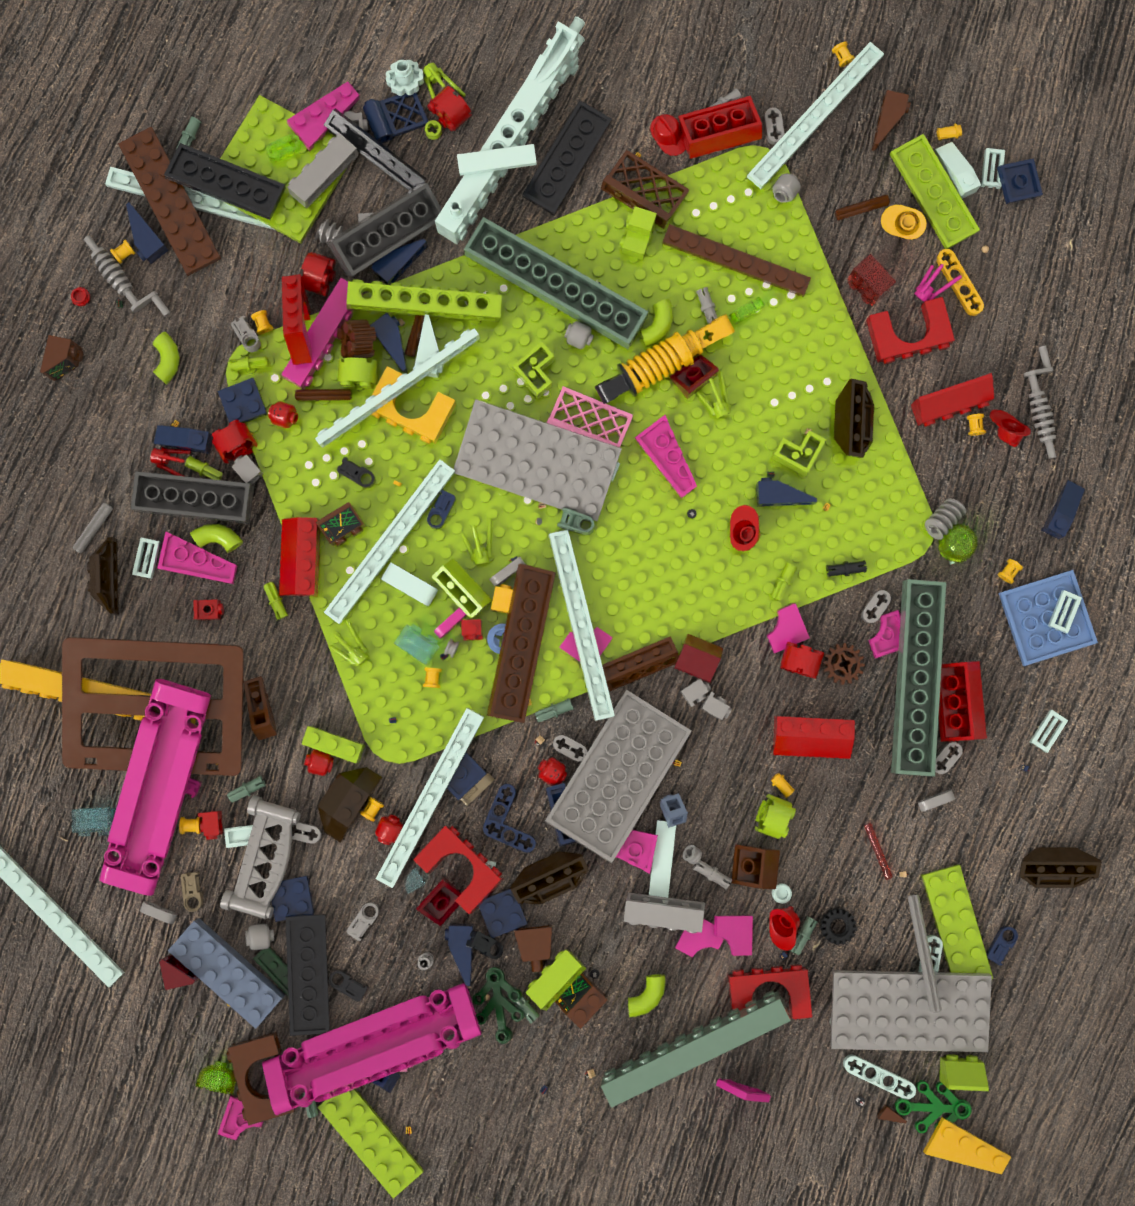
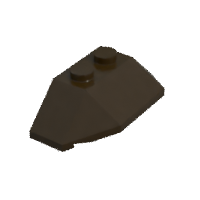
[834,379,874,458]
[87,537,119,615]
[318,767,383,843]
[1019,847,1102,888]
[510,851,589,904]

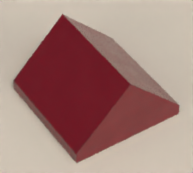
[669,354,719,399]
[674,634,723,683]
[416,877,462,926]
[160,954,199,990]

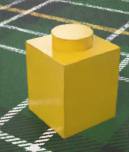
[491,584,513,614]

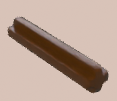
[835,195,890,220]
[405,302,427,357]
[295,389,352,401]

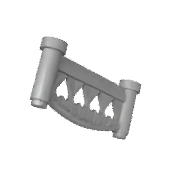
[220,795,301,919]

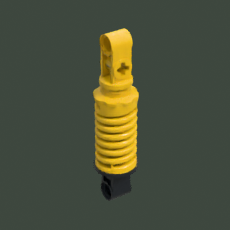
[595,314,735,404]

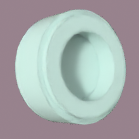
[772,883,792,904]

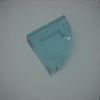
[406,868,425,894]

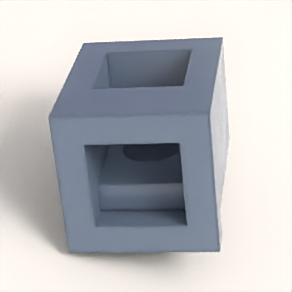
[660,793,688,828]

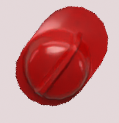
[650,114,686,156]
[990,409,1031,447]
[730,505,760,551]
[769,906,800,951]

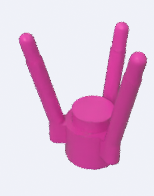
[914,264,962,302]

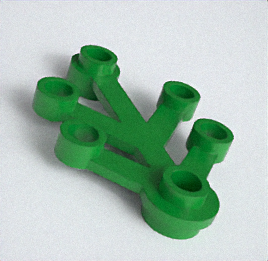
[895,1080,972,1134]

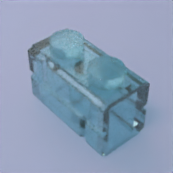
[394,624,440,665]
[72,807,116,836]

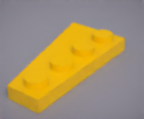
[923,1117,1011,1174]

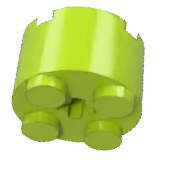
[338,358,377,389]
[755,794,796,839]

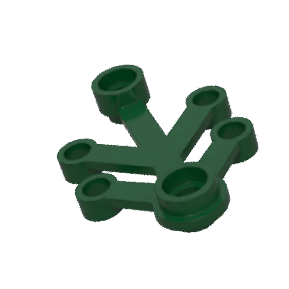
[473,967,525,1044]

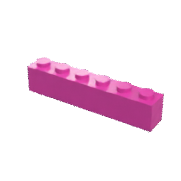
[281,278,363,390]

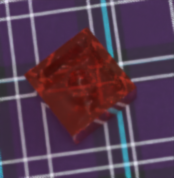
[847,254,896,307]

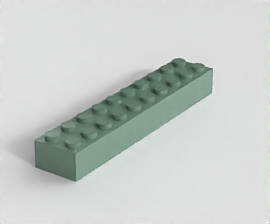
[464,217,648,350]
[891,579,946,777]
[601,991,791,1108]

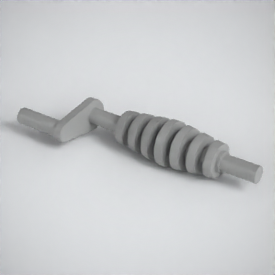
[84,235,171,317]
[1024,345,1056,459]

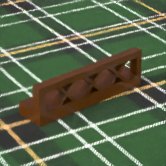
[602,636,679,691]

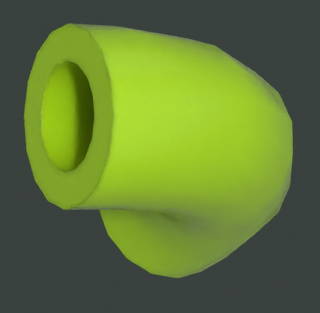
[640,299,673,347]
[153,332,180,385]
[190,524,243,553]
[628,974,666,1017]

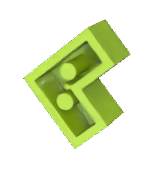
[619,206,657,260]
[513,342,555,399]
[771,430,826,476]

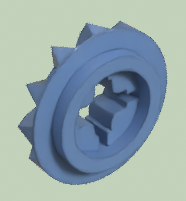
[487,624,506,654]

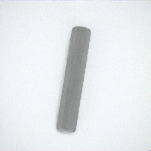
[73,503,113,553]

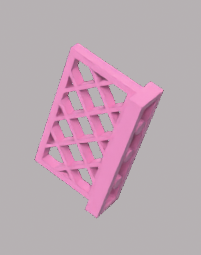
[547,386,633,447]

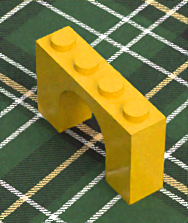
[371,366,456,444]

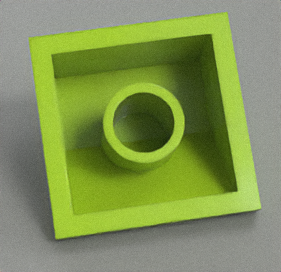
[940,1054,989,1091]

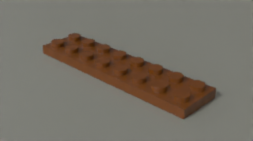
[118,127,221,276]
[487,564,556,723]

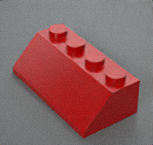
[678,96,762,159]
[911,373,994,427]
[279,517,320,597]
[938,661,987,742]
[773,716,855,759]

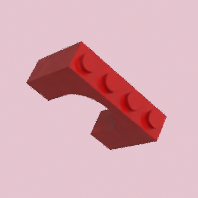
[282,274,312,365]
[866,297,955,364]
[413,825,504,914]
[728,964,812,1019]

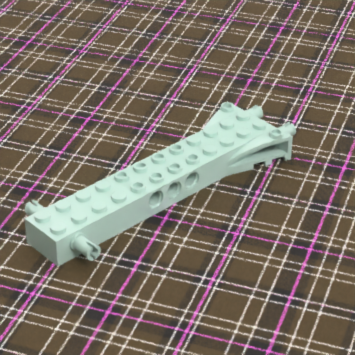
[435,17,585,244]

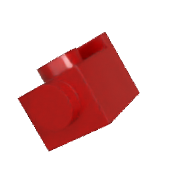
[193,599,224,621]
[461,619,483,641]
[198,810,223,840]

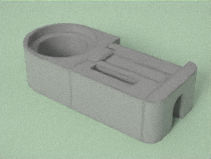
[231,316,261,352]
[489,557,526,587]
[346,902,380,941]

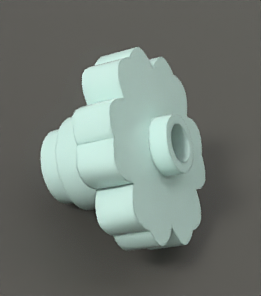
[386,60,424,96]

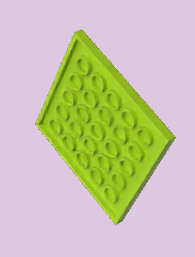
[220,95,347,244]

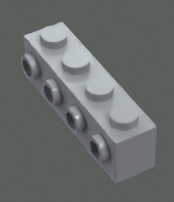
[288,133,358,209]
[624,892,705,933]

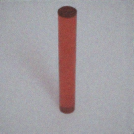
[864,823,893,880]

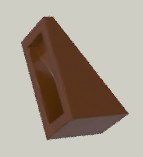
[877,1104,907,1124]

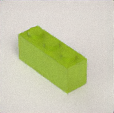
[432,558,493,619]
[301,726,365,763]
[525,950,586,1011]

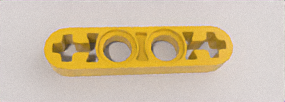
[936,249,984,316]

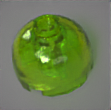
[938,524,978,563]
[195,1061,236,1095]

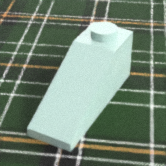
[934,142,981,199]
[415,314,444,378]

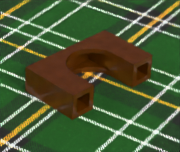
[226,1031,297,1126]

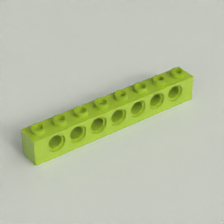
[347,279,502,322]

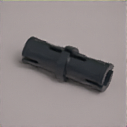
[826,560,867,577]

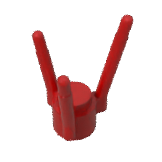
[150,447,191,477]

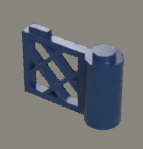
[363,93,428,144]

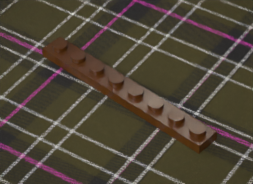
[662,224,811,297]

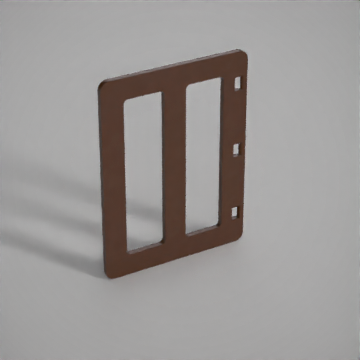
[62,637,244,776]

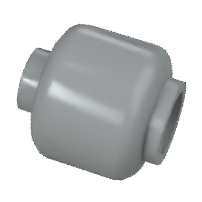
[772,174,801,203]
[564,321,594,349]
[245,923,274,950]

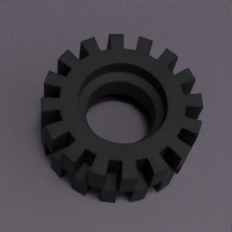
[819,908,857,945]

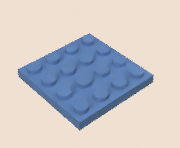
[998,570,1098,666]

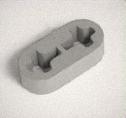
[764,108,784,145]
[861,590,891,623]
[553,735,587,761]
[935,742,962,774]
[918,789,955,812]
[292,822,322,844]
[139,901,178,924]

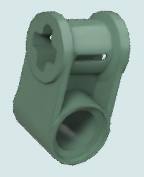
[557,508,595,535]

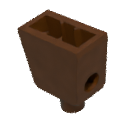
[515,925,552,972]

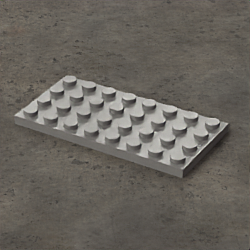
[454,399,622,521]
[545,690,691,863]
[830,970,992,1052]

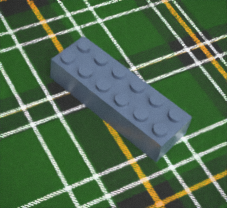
[168,918,286,1029]

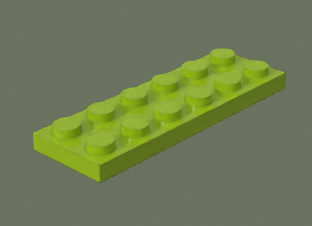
[890,134,980,249]
[921,864,993,979]
[317,1089,424,1198]

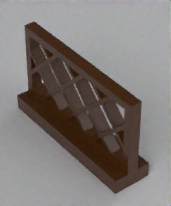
[601,150,689,229]

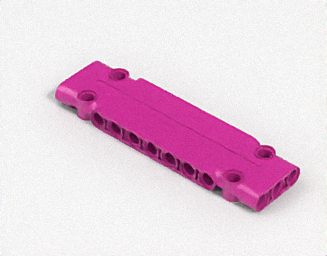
[99,679,211,896]
[262,982,482,1115]

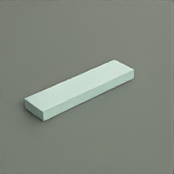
[457,144,537,176]
[649,820,676,898]

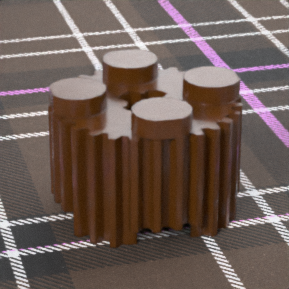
[337,319,377,358]

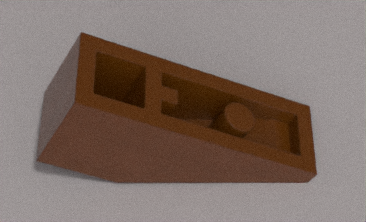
[872,90,911,151]
[243,676,277,740]

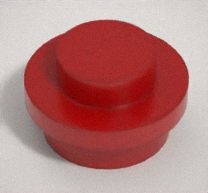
[71,287,90,306]

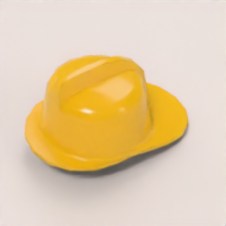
[881,205,927,240]

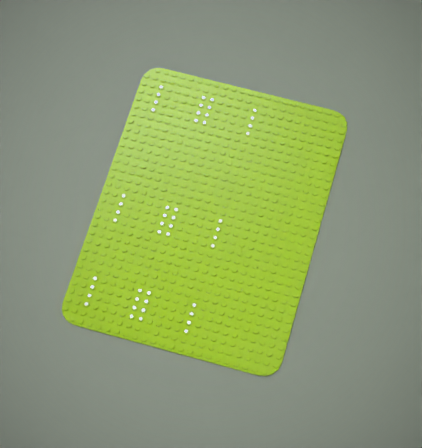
[226,145,933,764]

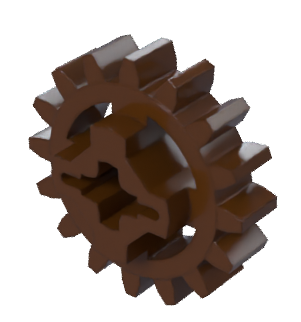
[822,643,865,685]

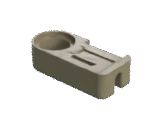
[460,772,495,806]
[181,871,203,912]

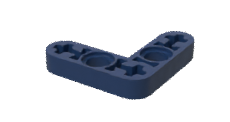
[483,784,536,853]

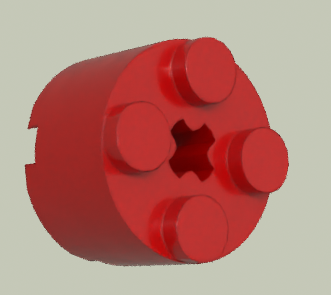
[427,86,472,132]
[301,252,336,296]
[212,420,258,464]
[780,642,824,679]

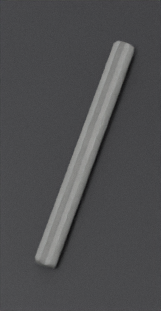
[908,895,942,1013]

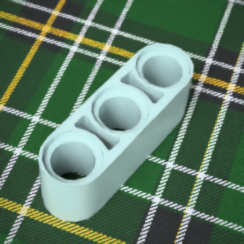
[381,562,438,607]

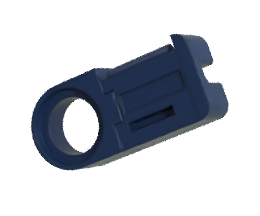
[427,490,456,529]
[986,926,1018,966]

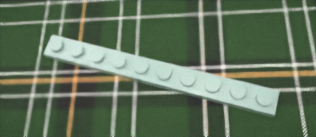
[747,42,884,189]
[105,167,275,230]
[315,328,480,448]
[324,459,455,624]
[549,530,615,721]
[376,708,484,888]
[0,846,125,987]

